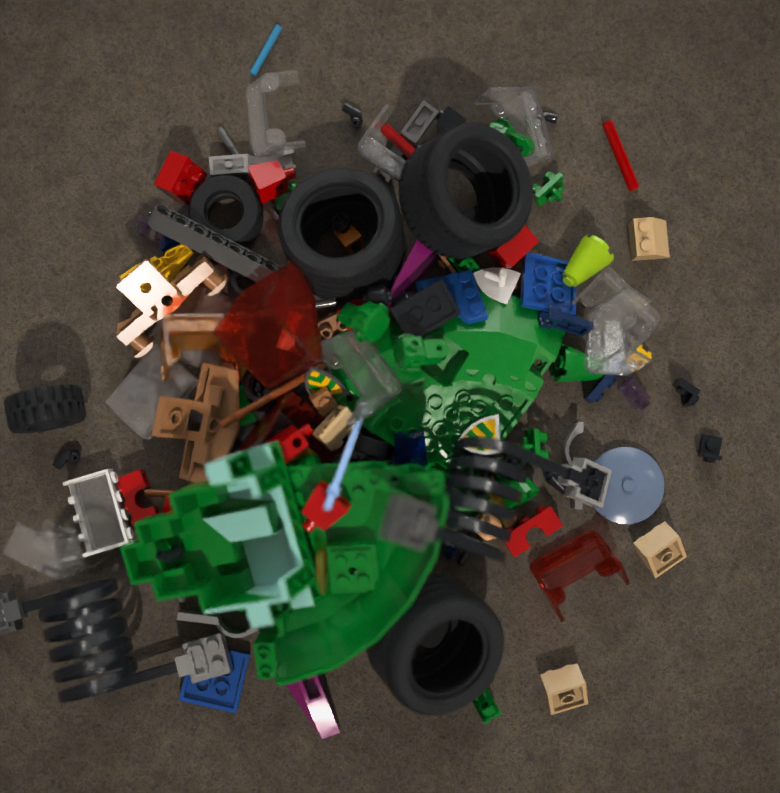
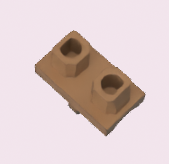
[314,311,347,340]

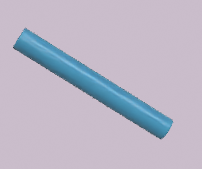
[249,24,282,77]

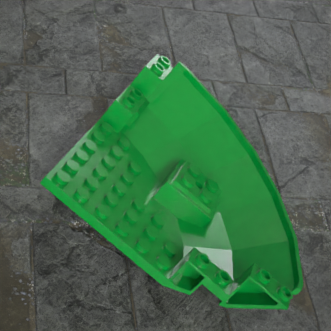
[319,290,565,477]
[253,461,449,685]

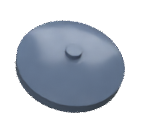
[593,447,664,524]

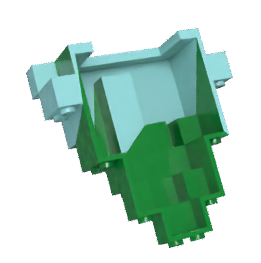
[120,441,323,628]

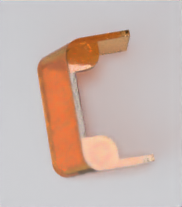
[160,313,248,382]

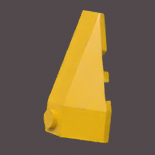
[120,244,194,291]

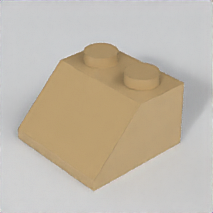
[628,217,670,261]
[311,405,356,451]
[633,522,687,579]
[540,663,588,715]

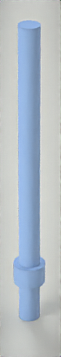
[323,405,368,511]

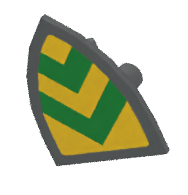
[305,366,348,397]

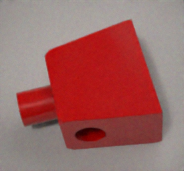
[247,161,296,204]
[266,423,314,465]
[302,480,352,532]

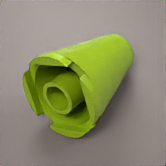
[562,235,614,287]

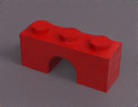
[118,469,161,530]
[503,504,563,558]

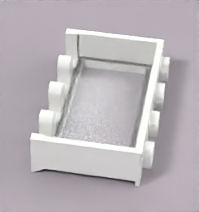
[62,469,134,557]

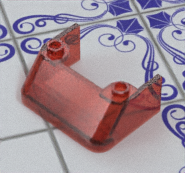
[530,530,630,622]

